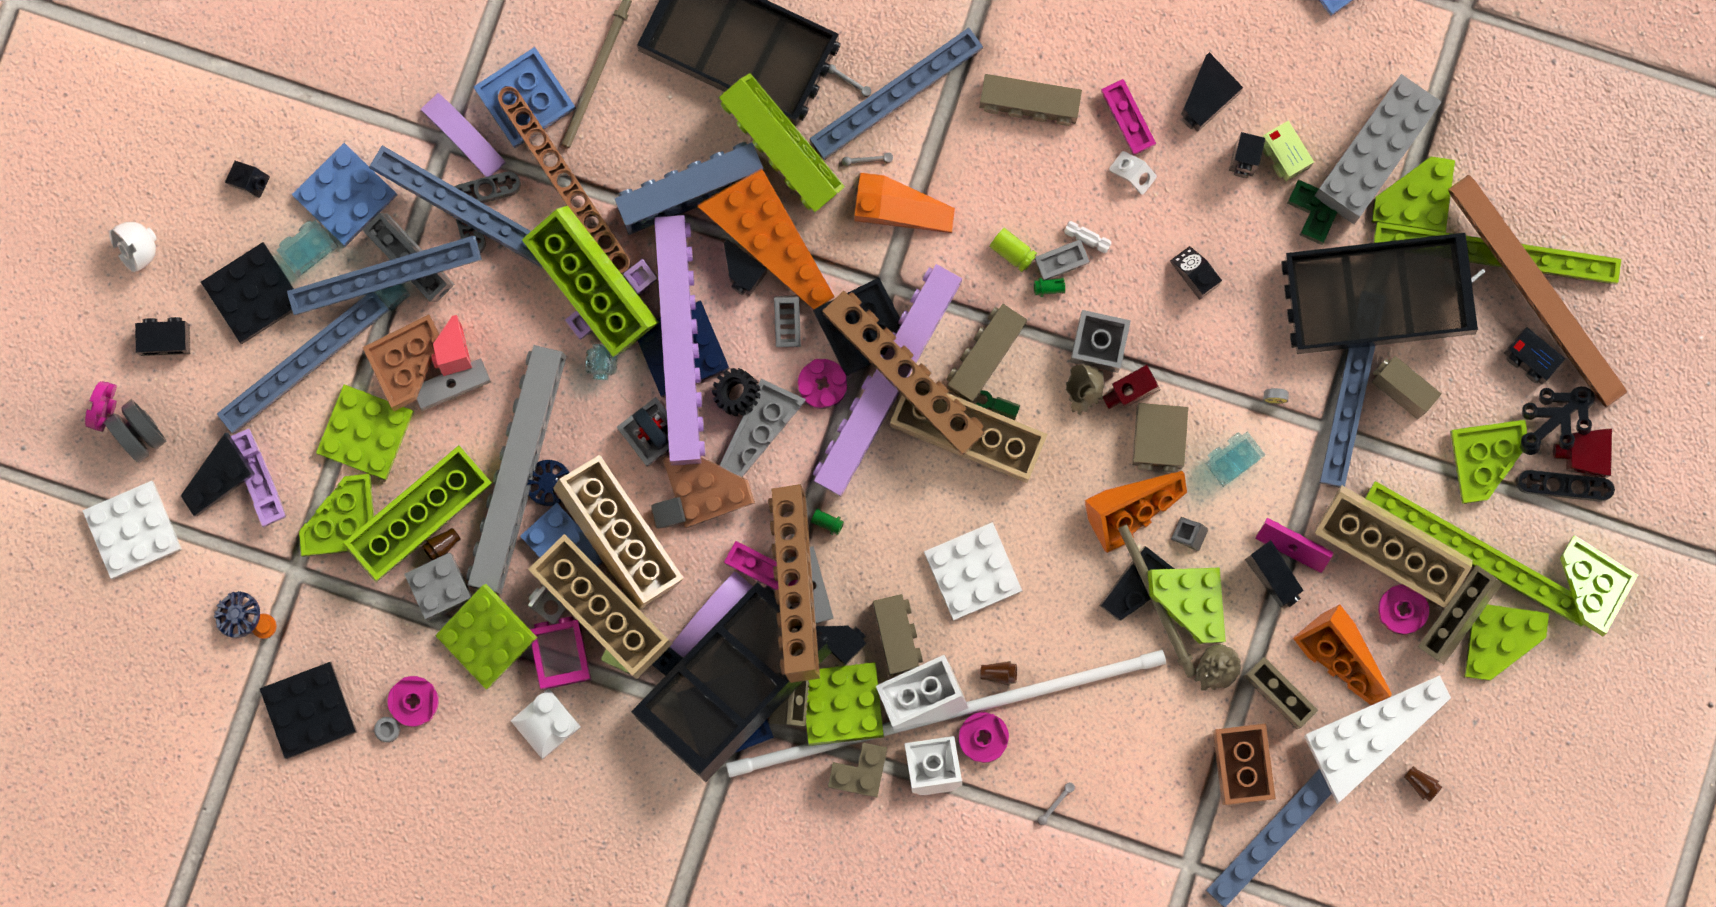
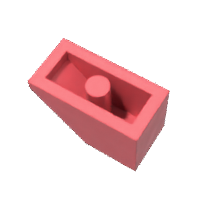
[431,315,472,376]

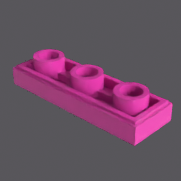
[1255,518,1334,574]

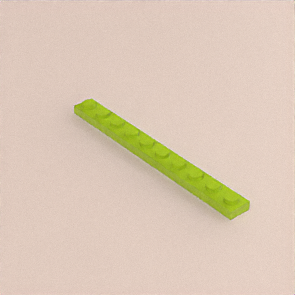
[1373,222,1621,285]
[1365,481,1583,627]

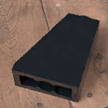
[1181,52,1243,132]
[1245,540,1304,607]

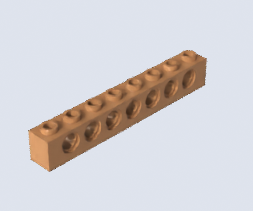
[822,291,984,456]
[768,484,820,683]

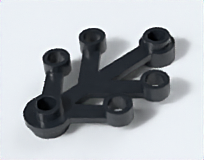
[1520,386,1595,455]

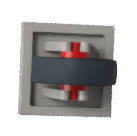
[617,397,669,467]

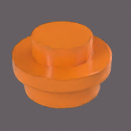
[252,614,277,639]

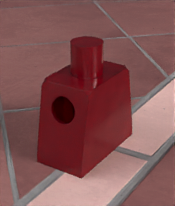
[1103,365,1161,409]
[1553,429,1612,478]

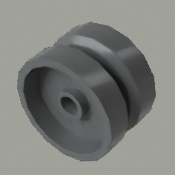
[104,399,167,463]

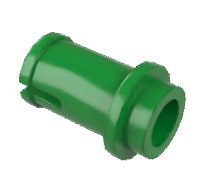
[1034,278,1065,297]
[811,509,844,535]

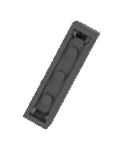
[363,213,455,302]

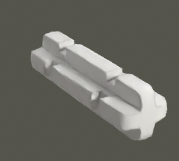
[1064,221,1111,253]

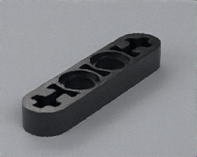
[1516,470,1615,502]

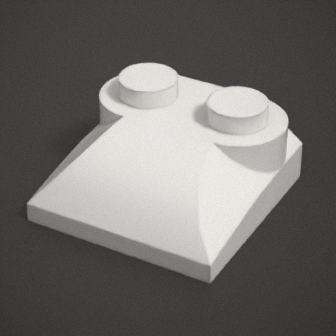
[511,688,581,759]
[905,736,962,795]

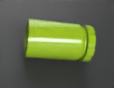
[989,227,1037,272]

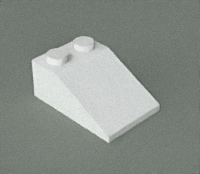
[876,655,969,729]

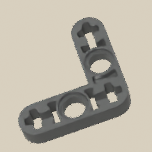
[454,171,521,253]

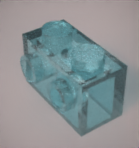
[277,220,337,277]
[1206,431,1265,487]

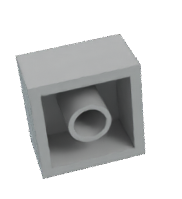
[1070,310,1131,373]
[404,553,472,621]

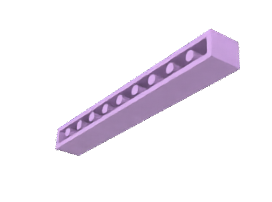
[654,215,705,465]
[813,264,962,496]

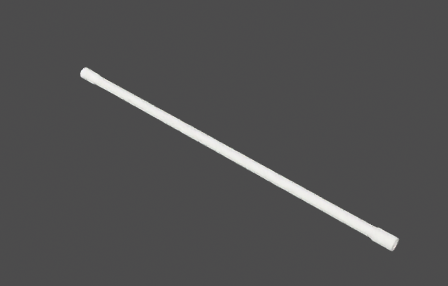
[726,650,1166,778]

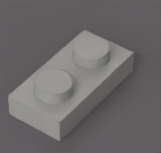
[1034,239,1090,280]

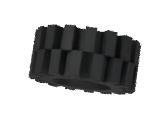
[712,368,761,416]

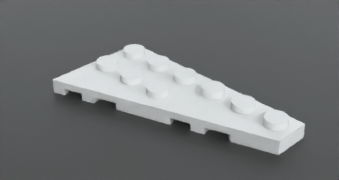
[1304,676,1451,804]

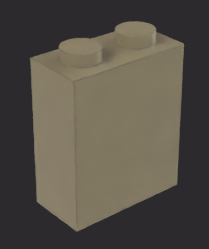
[1372,356,1442,419]
[1132,403,1188,473]

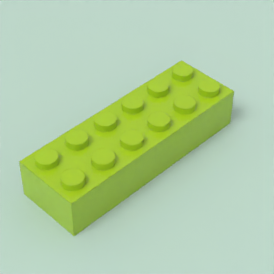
[719,73,845,212]
[522,205,659,357]
[343,445,492,583]

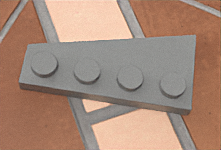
[720,379,806,477]

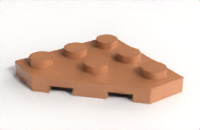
[362,314,439,411]
[662,455,755,528]

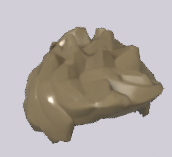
[1066,364,1104,415]
[1194,644,1241,691]

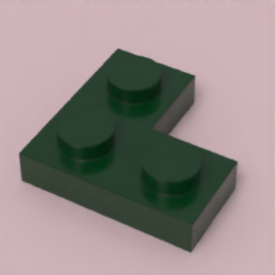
[1287,179,1337,245]

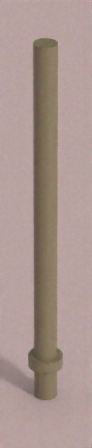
[561,0,632,148]
[1118,524,1196,678]

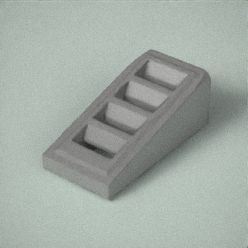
[774,295,801,347]

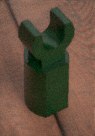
[976,390,1020,420]

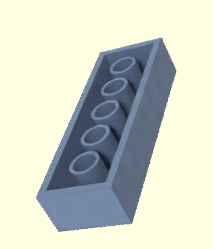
[615,142,764,235]

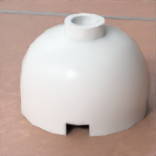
[109,222,157,272]

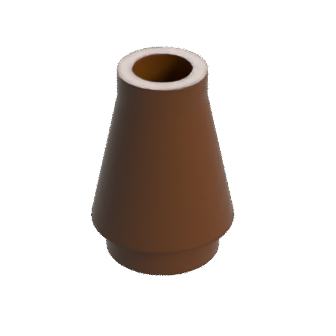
[422,528,461,561]
[980,661,1017,686]
[1404,766,1442,802]

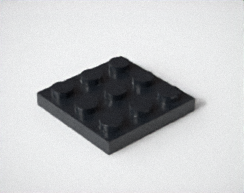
[201,242,294,344]
[813,277,901,377]
[259,662,357,759]

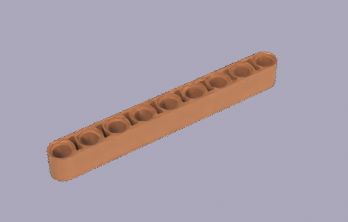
[498,87,630,275]

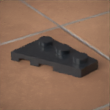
[181,433,255,516]
[1099,546,1175,621]

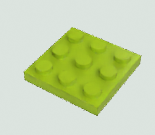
[316,384,414,481]
[435,584,537,690]
[806,662,884,746]

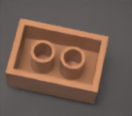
[1212,724,1276,806]

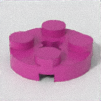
[798,359,847,409]
[85,381,117,432]
[1378,584,1429,635]
[388,676,439,727]
[958,712,1009,763]

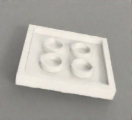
[82,481,182,580]
[924,522,1022,621]

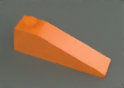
[854,173,955,233]
[1085,471,1187,553]
[1293,604,1392,705]

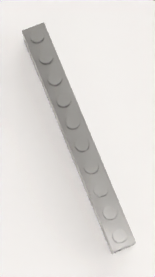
[466,345,567,595]

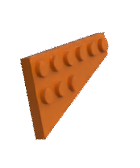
[697,168,835,309]

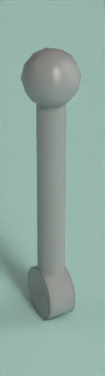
[828,64,871,97]
[842,153,893,166]
[1038,782,1075,825]

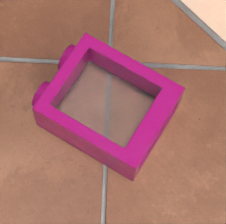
[530,616,592,690]

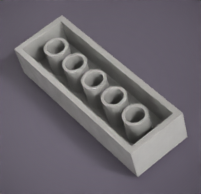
[1314,74,1441,224]

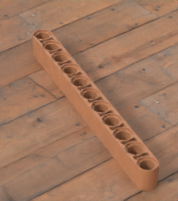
[1448,175,1627,408]

